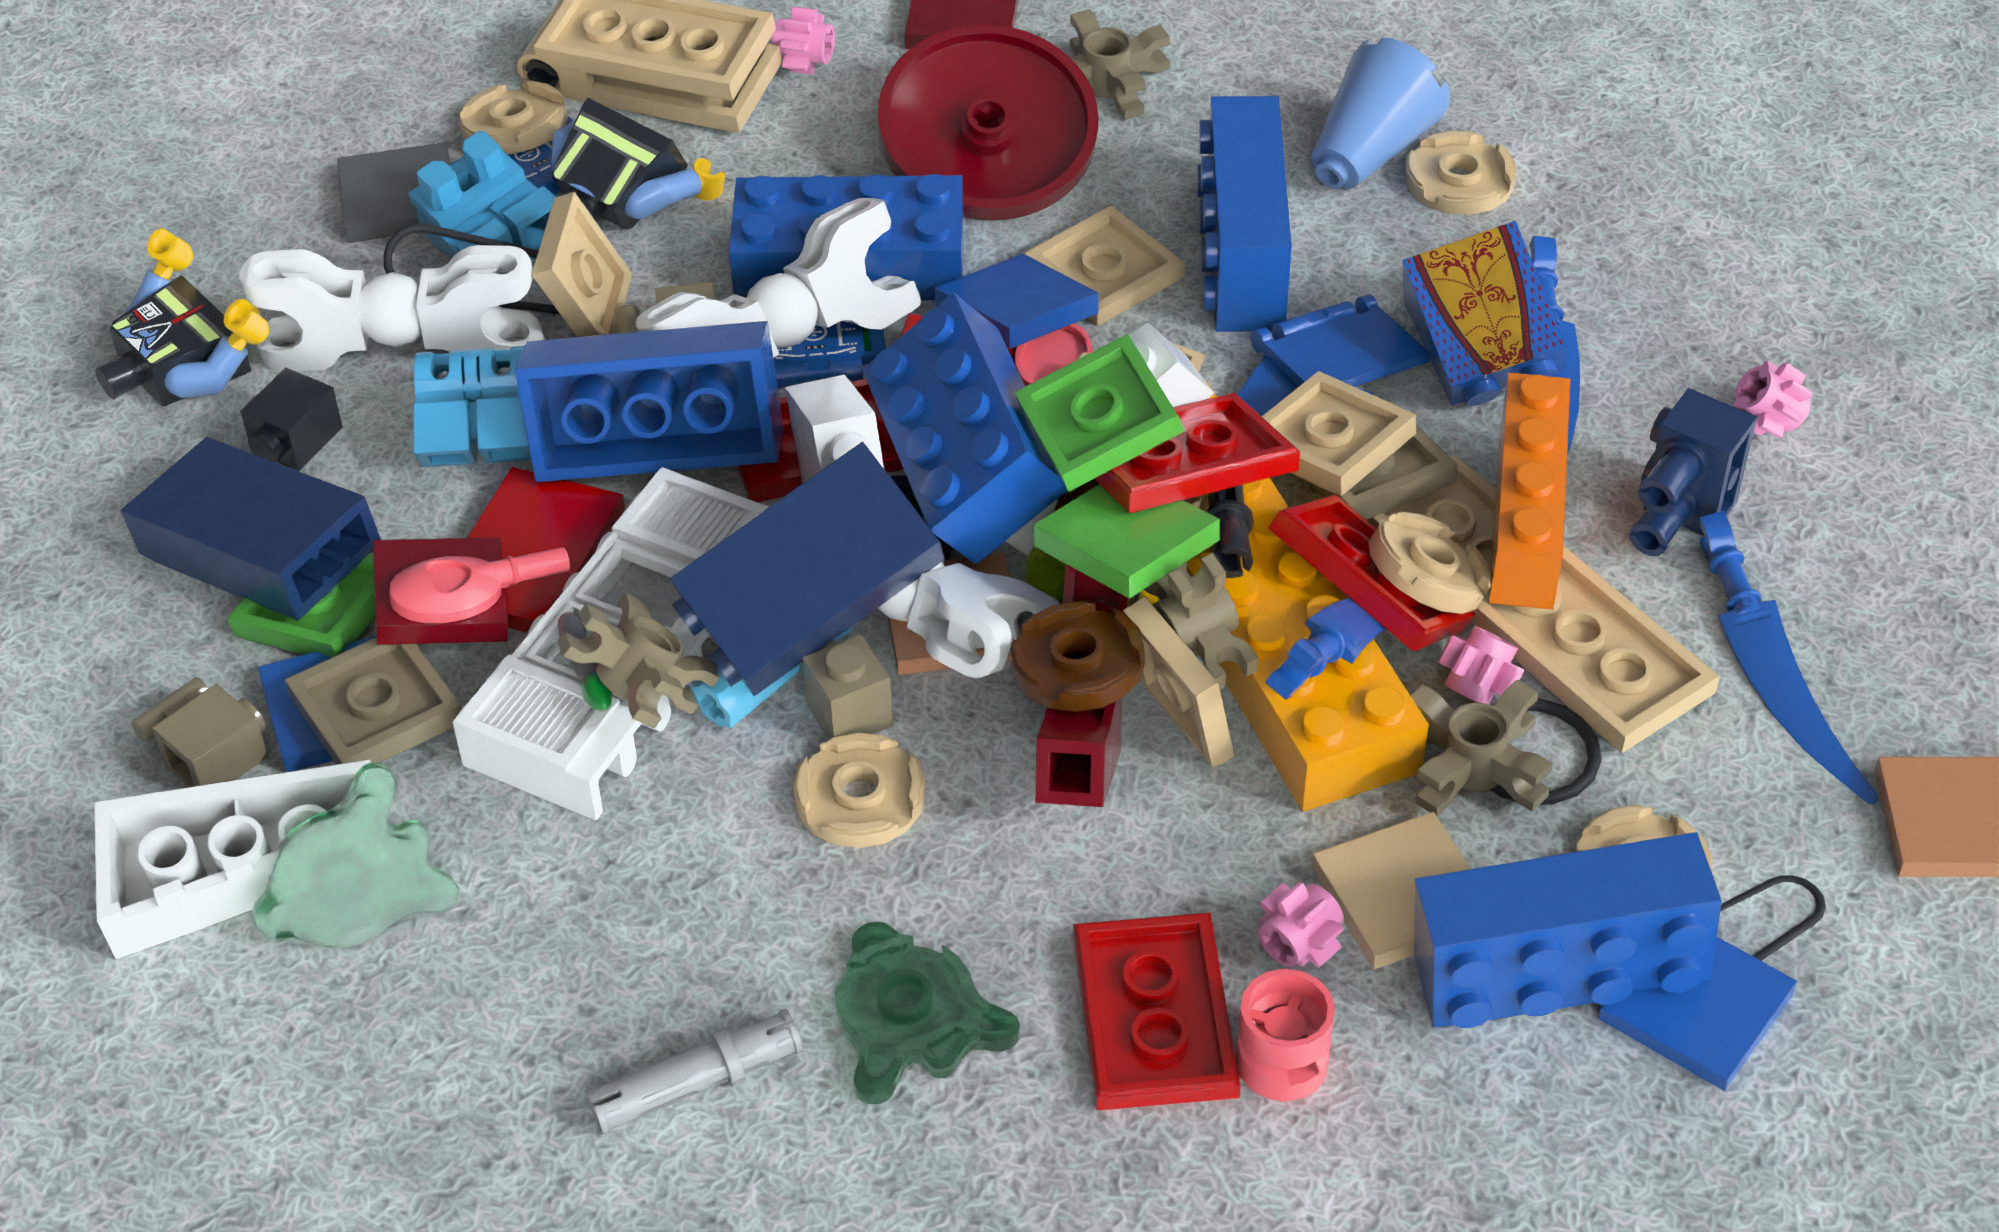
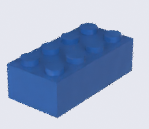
[1197,96,1292,332]
[729,174,964,301]
[862,292,1068,564]
[514,321,784,482]
[1414,832,1722,1028]

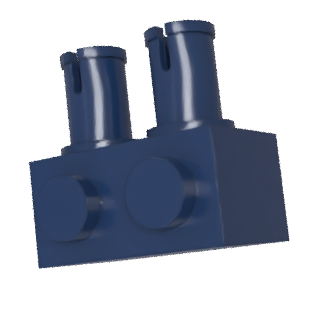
[1629,388,1757,556]

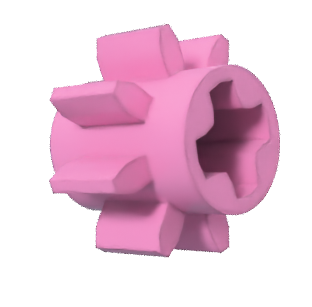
[771,6,835,75]
[1734,360,1812,438]
[1438,626,1524,704]
[1258,882,1344,968]

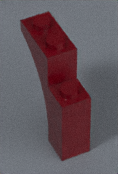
[1035,564,1133,807]

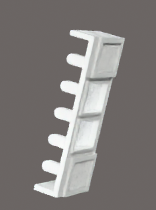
[453,467,769,821]

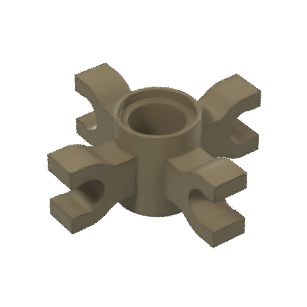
[1070,9,1170,120]
[1143,553,1258,690]
[557,593,720,728]
[1410,679,1552,816]

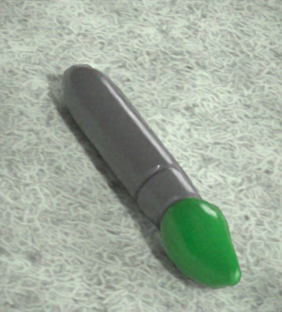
[558,612,612,712]

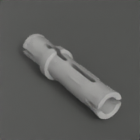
[585,1008,803,1135]

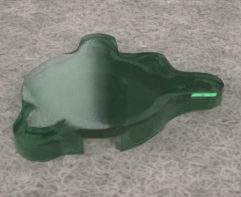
[253,763,460,948]
[835,921,1020,1104]

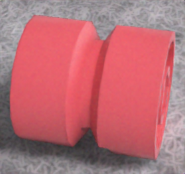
[1236,968,1335,1102]

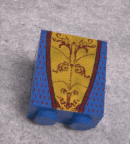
[1402,220,1566,406]

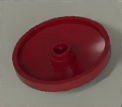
[877,24,1099,220]

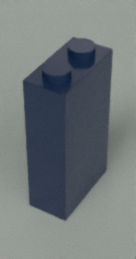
[120,436,381,621]
[669,441,945,696]

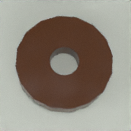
[1010,601,1145,712]

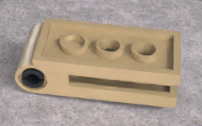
[517,0,782,133]

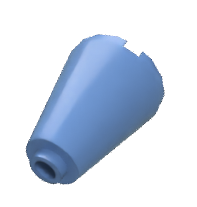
[1311,37,1450,189]

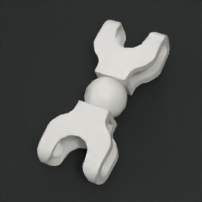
[636,198,921,358]
[239,245,544,371]
[760,513,1060,678]

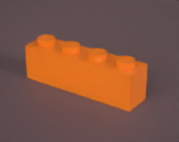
[1489,372,1570,610]

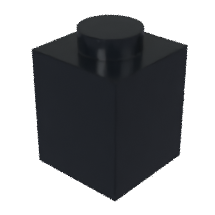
[240,367,343,471]

